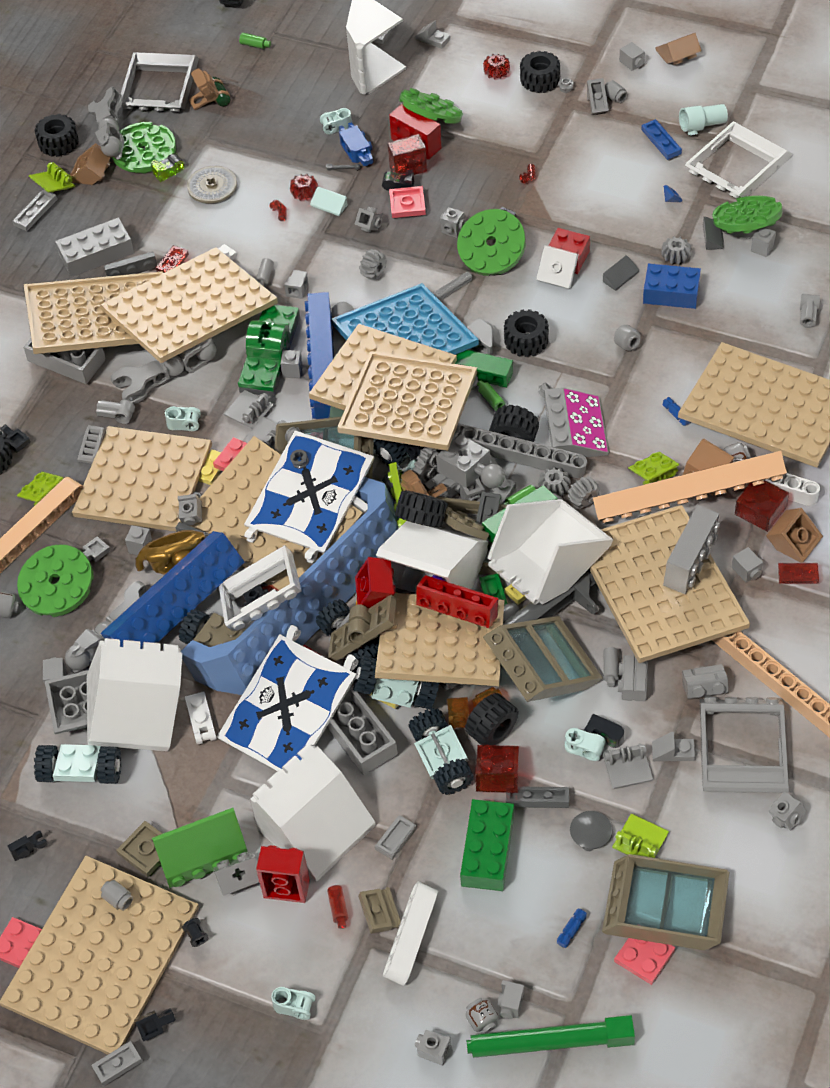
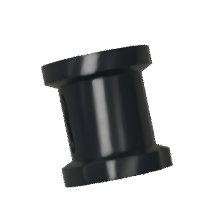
[182,918,209,947]

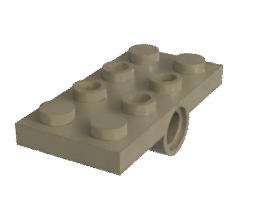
[328,595,396,662]

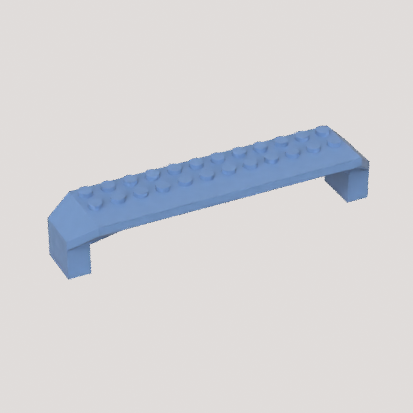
[180,477,399,695]

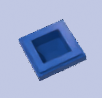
[663,185,683,202]

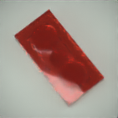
[156,245,189,273]
[778,563,819,584]

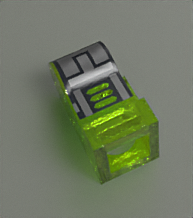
[150,153,185,182]

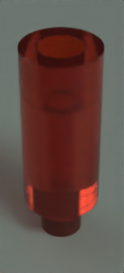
[327,885,349,929]

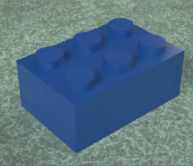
[643,263,701,309]

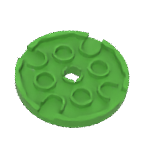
[399,88,463,124]
[112,122,176,173]
[712,196,783,233]
[457,209,526,276]
[17,545,94,617]

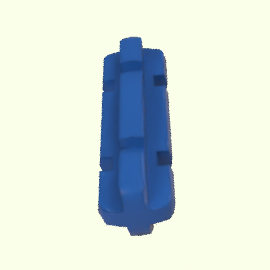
[662,397,690,426]
[557,908,587,948]

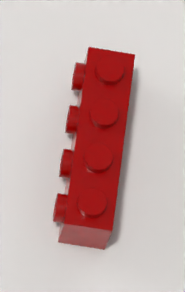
[416,575,499,628]

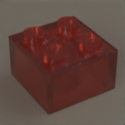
[387,134,427,175]
[734,480,789,532]
[476,745,519,793]

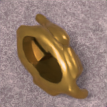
[135,530,205,575]

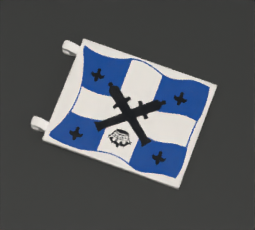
[244,431,375,564]
[217,625,359,775]

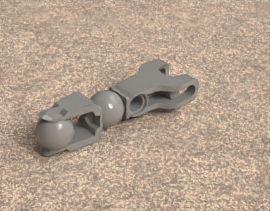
[88,86,124,160]
[111,338,217,404]
[65,581,146,673]

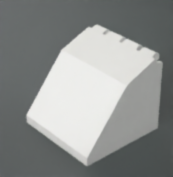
[346,0,406,94]
[487,499,613,605]
[376,521,488,590]
[87,638,182,751]
[250,743,376,882]

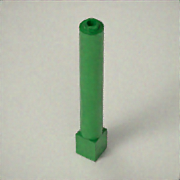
[466,1015,635,1058]

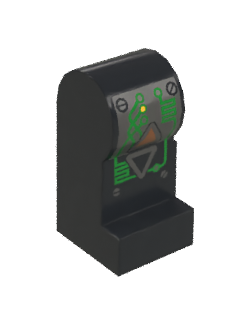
[382,170,415,191]
[584,714,625,748]

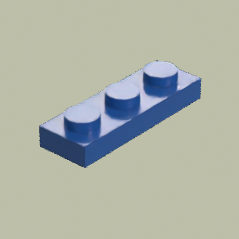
[641,119,682,160]

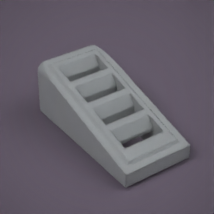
[77,425,106,464]

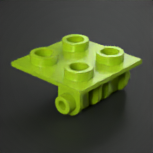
[28,162,75,193]
[628,452,679,485]
[16,472,64,506]
[612,814,669,858]

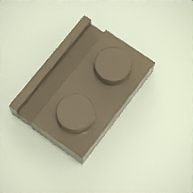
[358,887,401,934]

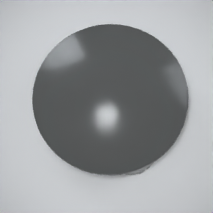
[570,811,612,851]

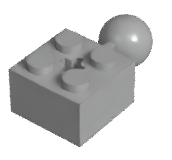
[436,434,505,488]

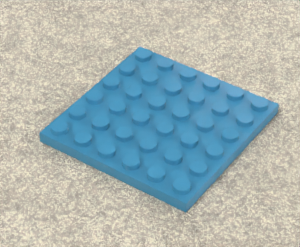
[331,283,479,355]

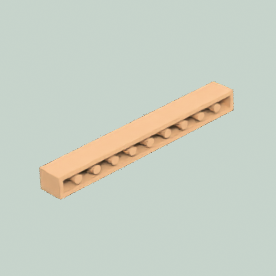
[593,451,787,523]

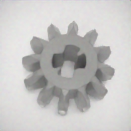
[661,236,691,265]
[359,249,387,280]
[538,466,570,497]
[568,476,600,509]

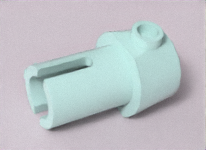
[679,104,728,135]

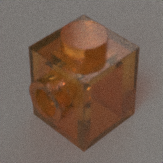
[447,697,469,728]

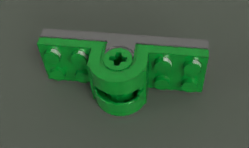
[238,305,300,397]

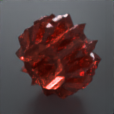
[483,53,510,80]
[290,173,318,201]

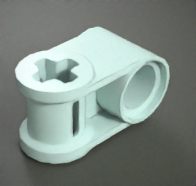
[320,108,352,134]
[165,406,201,431]
[564,728,606,761]
[271,987,316,1020]

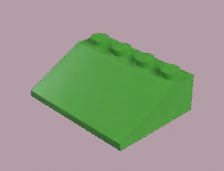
[152,808,248,888]

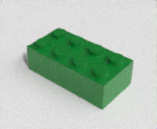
[460,799,514,891]

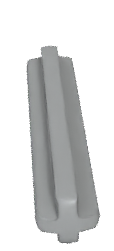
[433,271,472,300]

